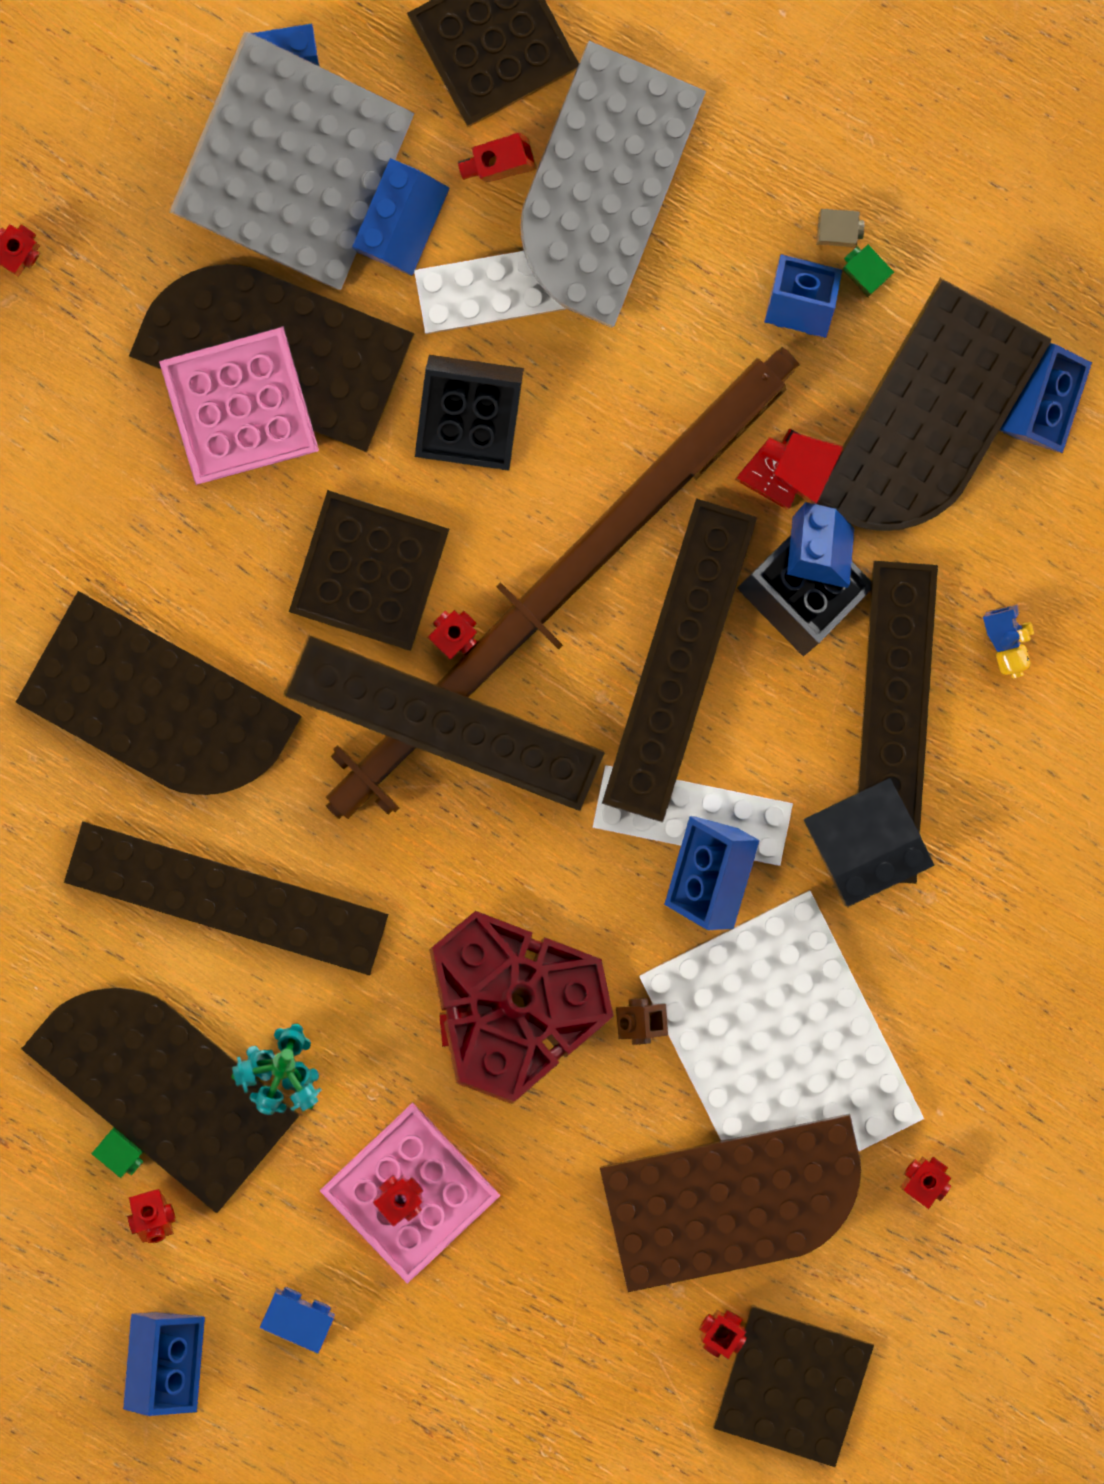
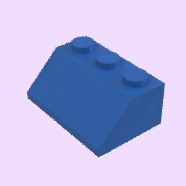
[352,158,450,276]
[999,343,1092,453]
[664,816,760,930]
[123,1312,205,1416]

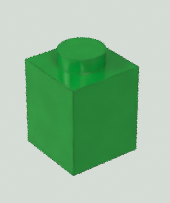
[842,244,894,297]
[91,1127,143,1178]

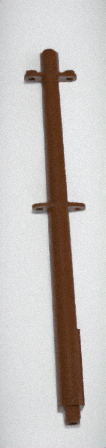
[326,347,800,819]

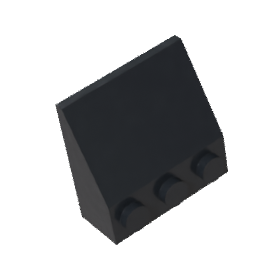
[415,355,524,471]
[737,535,872,657]
[803,778,935,907]

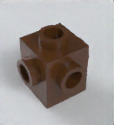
[616,998,668,1045]

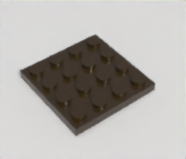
[407,0,579,128]
[289,490,450,651]
[713,1305,874,1467]

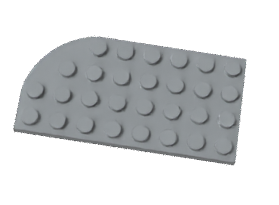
[520,41,706,328]

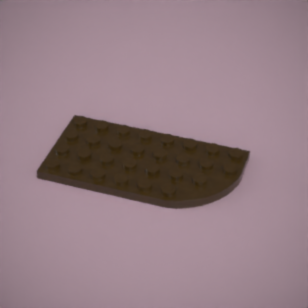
[129,264,414,453]
[816,277,1052,531]
[16,591,302,795]
[21,987,300,1213]

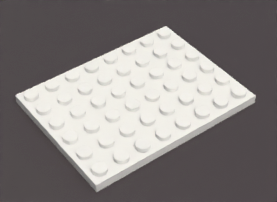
[639,890,924,1151]

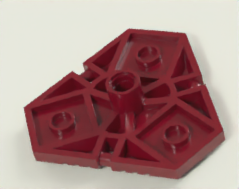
[429,911,614,1104]

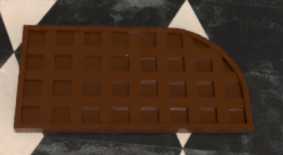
[600,1114,861,1292]

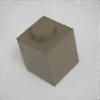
[816,209,865,247]

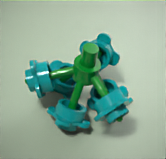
[231,1024,322,1115]

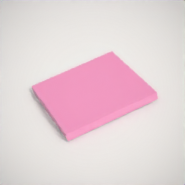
[159,327,319,485]
[320,1102,500,1284]

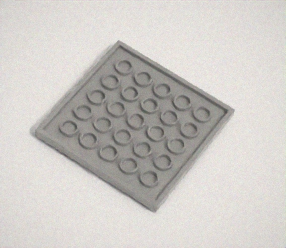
[169,32,414,290]

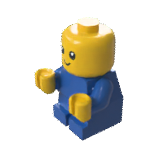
[983,604,1034,678]

